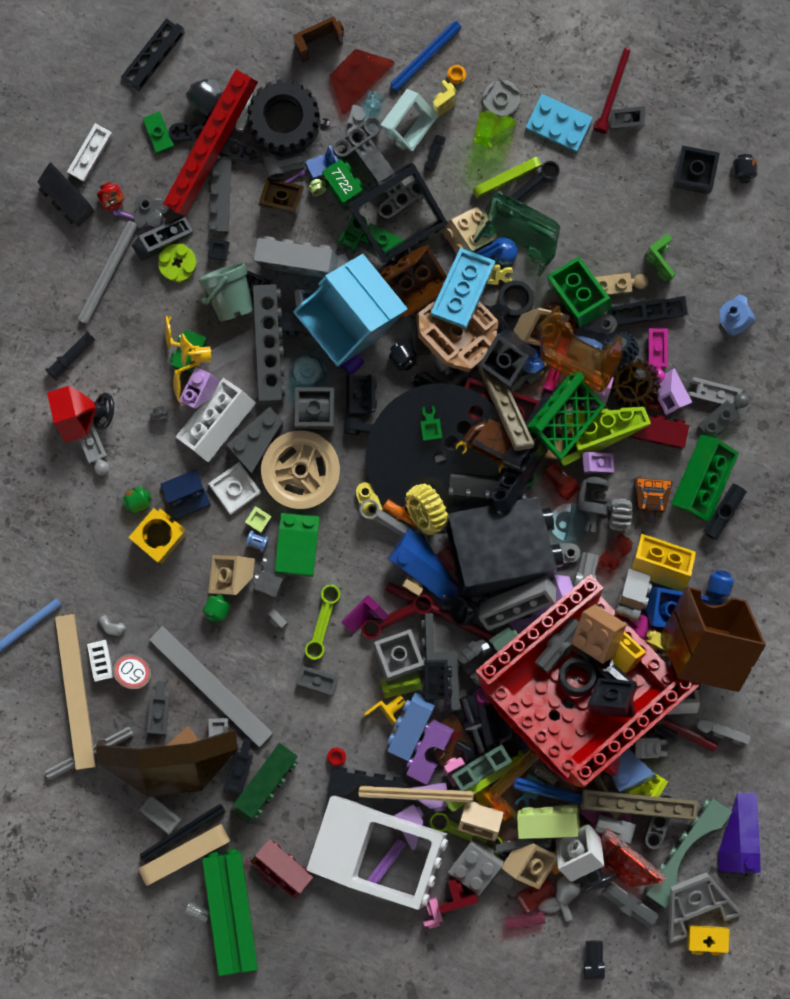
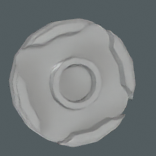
[483,80,520,118]

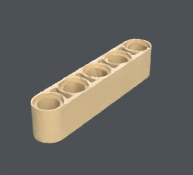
[137,824,230,886]

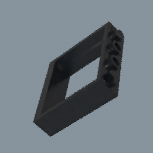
[346,163,448,263]

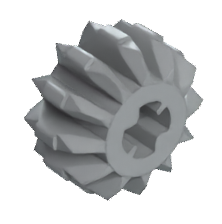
[609,499,633,531]

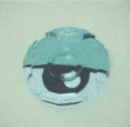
[552,503,587,541]

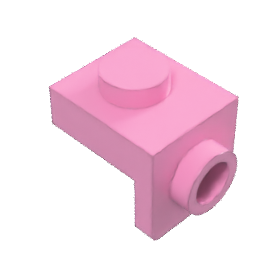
[444,757,465,788]

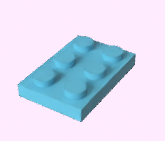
[525,94,593,153]

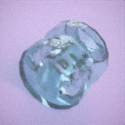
[362,90,385,113]

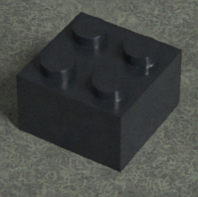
[673,145,720,195]
[479,329,537,387]

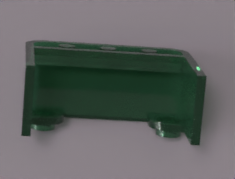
[473,191,560,276]

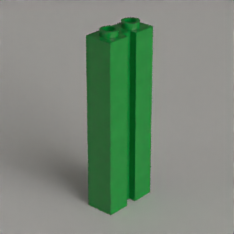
[202,849,259,976]

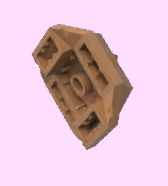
[416,299,498,372]

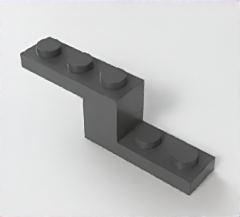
[421,613,459,710]

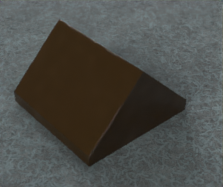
[258,178,304,215]

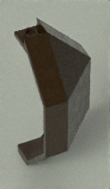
[96,726,239,797]

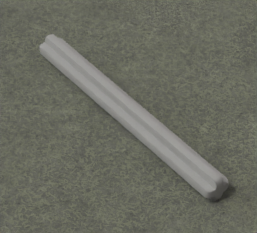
[78,221,137,324]

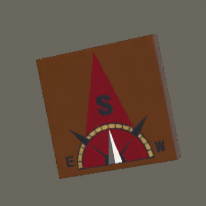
[422,713,474,766]

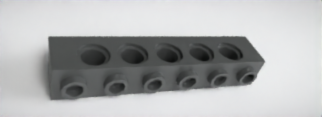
[253,284,286,401]

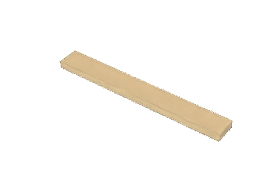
[55,614,96,770]

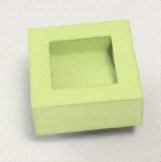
[245,506,272,533]

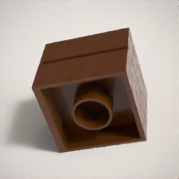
[661,586,766,692]

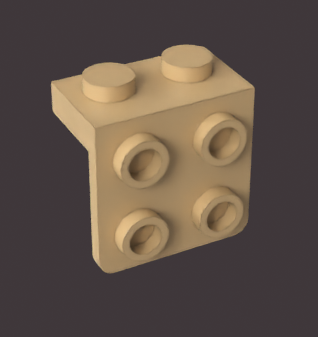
[441,207,497,254]

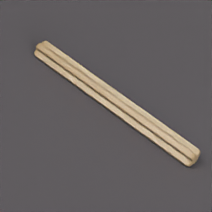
[358,786,474,802]

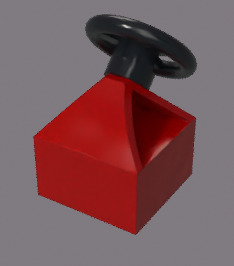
[47,385,115,443]

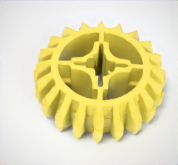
[405,483,448,535]

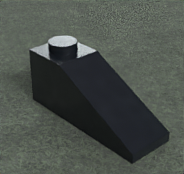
[131,215,193,261]

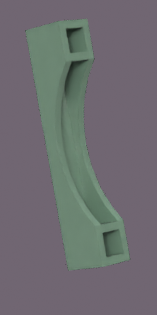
[645,798,732,908]

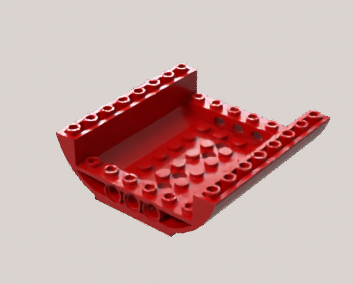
[476,574,699,787]

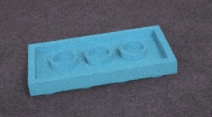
[431,248,496,329]

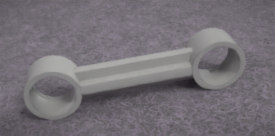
[359,499,428,541]

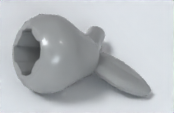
[538,875,582,921]

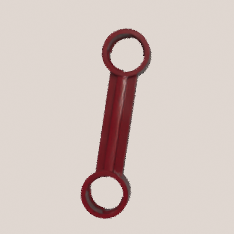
[361,594,433,639]

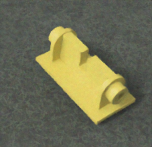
[644,630,671,660]

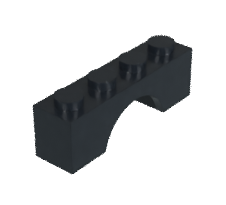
[327,766,408,806]

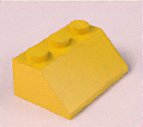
[630,534,696,592]

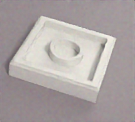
[208,462,261,515]

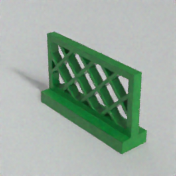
[526,372,605,460]

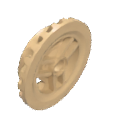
[261,430,340,509]

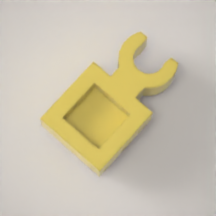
[487,264,513,285]

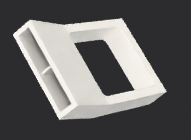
[307,795,448,910]

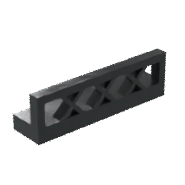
[121,18,185,91]

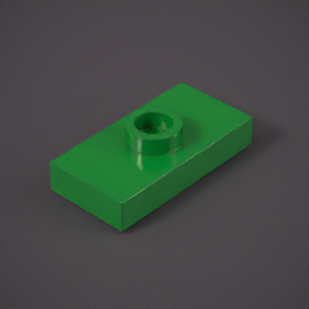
[142,111,174,154]
[362,223,404,256]

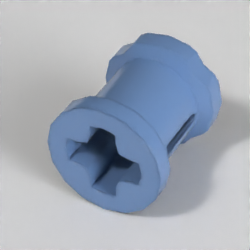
[245,531,269,553]

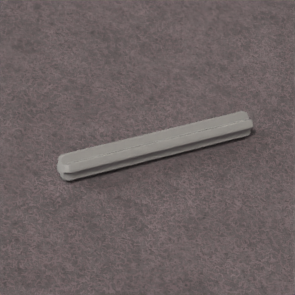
[45,727,133,780]

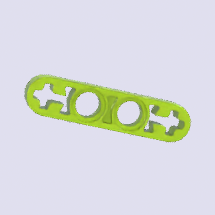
[472,157,542,199]

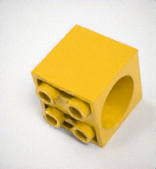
[128,508,186,565]

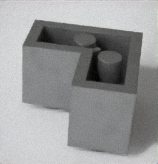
[252,554,287,599]

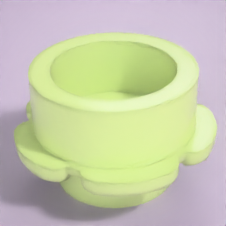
[308,179,326,196]

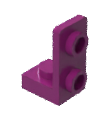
[341,595,389,633]

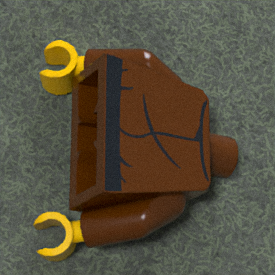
[456,417,512,473]

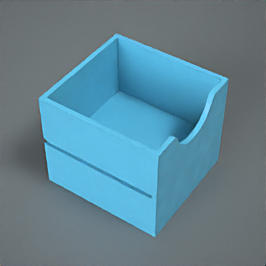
[293,254,408,367]

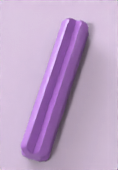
[367,839,406,884]

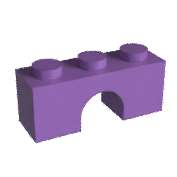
[406,720,454,785]

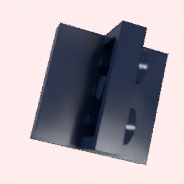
[161,469,211,519]

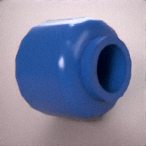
[707,570,734,599]

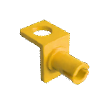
[362,695,406,725]

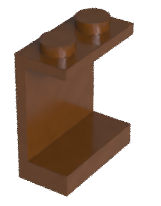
[293,16,345,62]

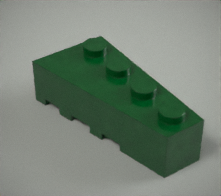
[230,742,298,824]

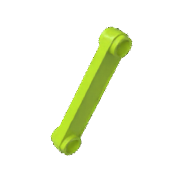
[445,750,529,812]

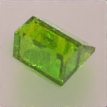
[473,111,517,147]

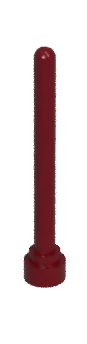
[593,47,631,134]

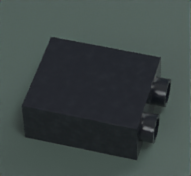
[446,497,564,598]

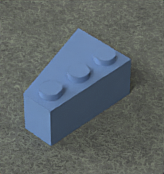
[387,691,437,761]
[611,748,657,794]

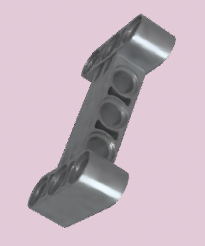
[333,117,422,221]

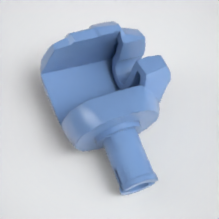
[720,295,756,337]

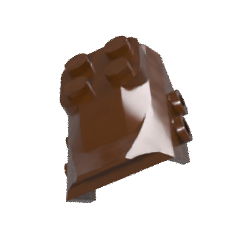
[380,245,447,319]

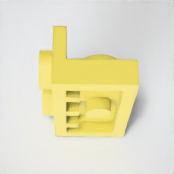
[433,80,456,118]

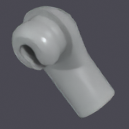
[98,615,126,636]

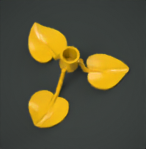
[164,316,211,405]

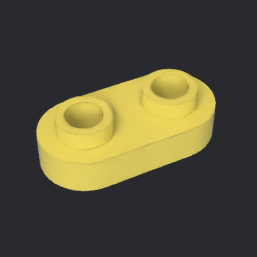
[356,482,382,520]

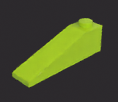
[567,407,651,458]

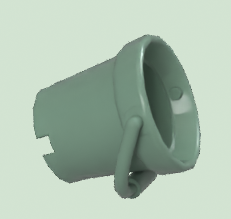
[198,263,254,321]

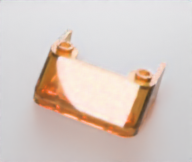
[539,305,622,392]

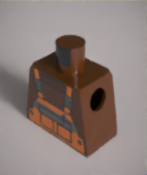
[634,478,673,523]

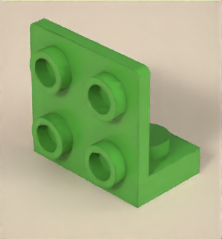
[645,233,676,283]

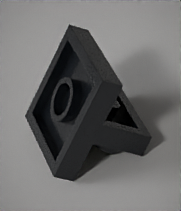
[587,678,637,718]

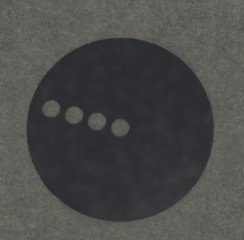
[365,383,507,532]

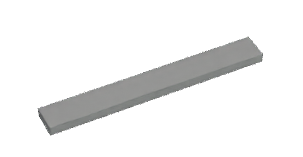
[149,626,273,747]

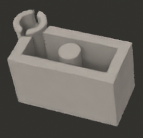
[615,569,652,623]

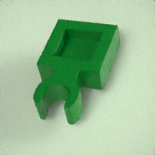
[421,406,442,441]

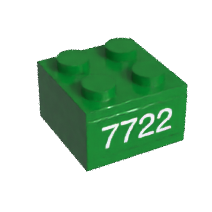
[322,159,364,211]

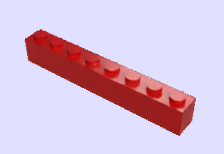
[163,69,258,216]

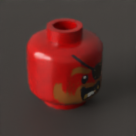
[96,182,125,211]

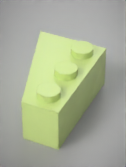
[517,803,580,839]

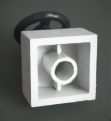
[555,824,617,893]

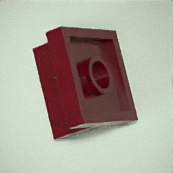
[438,877,478,913]

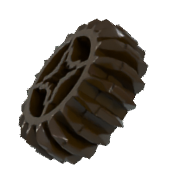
[610,359,662,408]

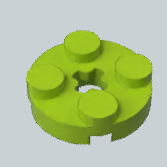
[158,244,197,283]

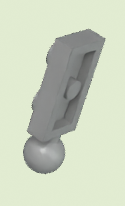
[79,421,110,476]

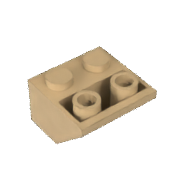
[457,802,504,841]

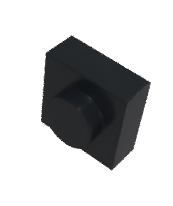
[207,238,230,261]

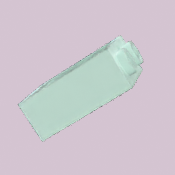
[380,89,439,152]

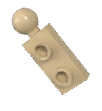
[595,273,649,296]

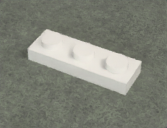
[67,123,112,182]

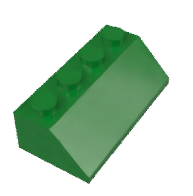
[671,434,739,522]

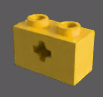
[687,925,729,956]

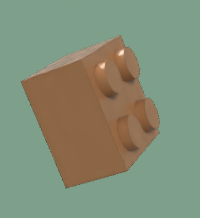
[571,605,627,664]

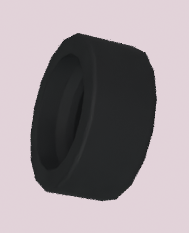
[497,280,534,318]
[558,658,596,697]

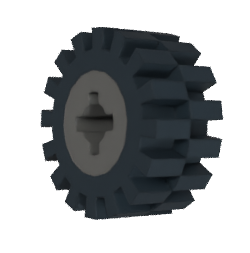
[602,332,640,367]

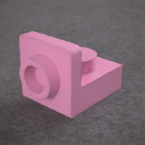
[423,897,443,929]

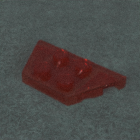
[329,49,395,115]
[602,828,666,887]

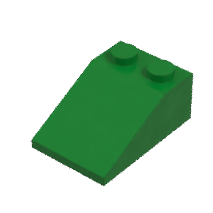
[275,513,320,577]

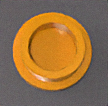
[447,65,466,84]

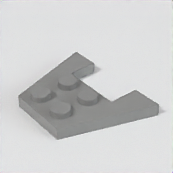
[668,872,742,944]

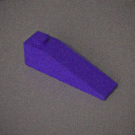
[718,793,761,873]

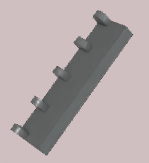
[209,155,232,233]
[449,474,527,501]

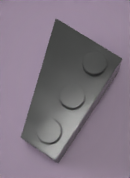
[226,407,284,475]

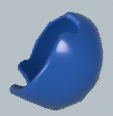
[489,237,518,268]

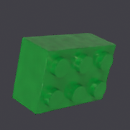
[547,256,612,328]

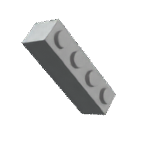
[478,575,556,631]

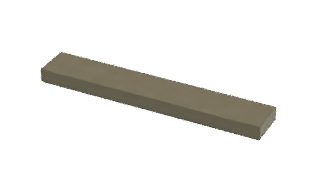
[477,362,534,451]
[581,789,698,820]

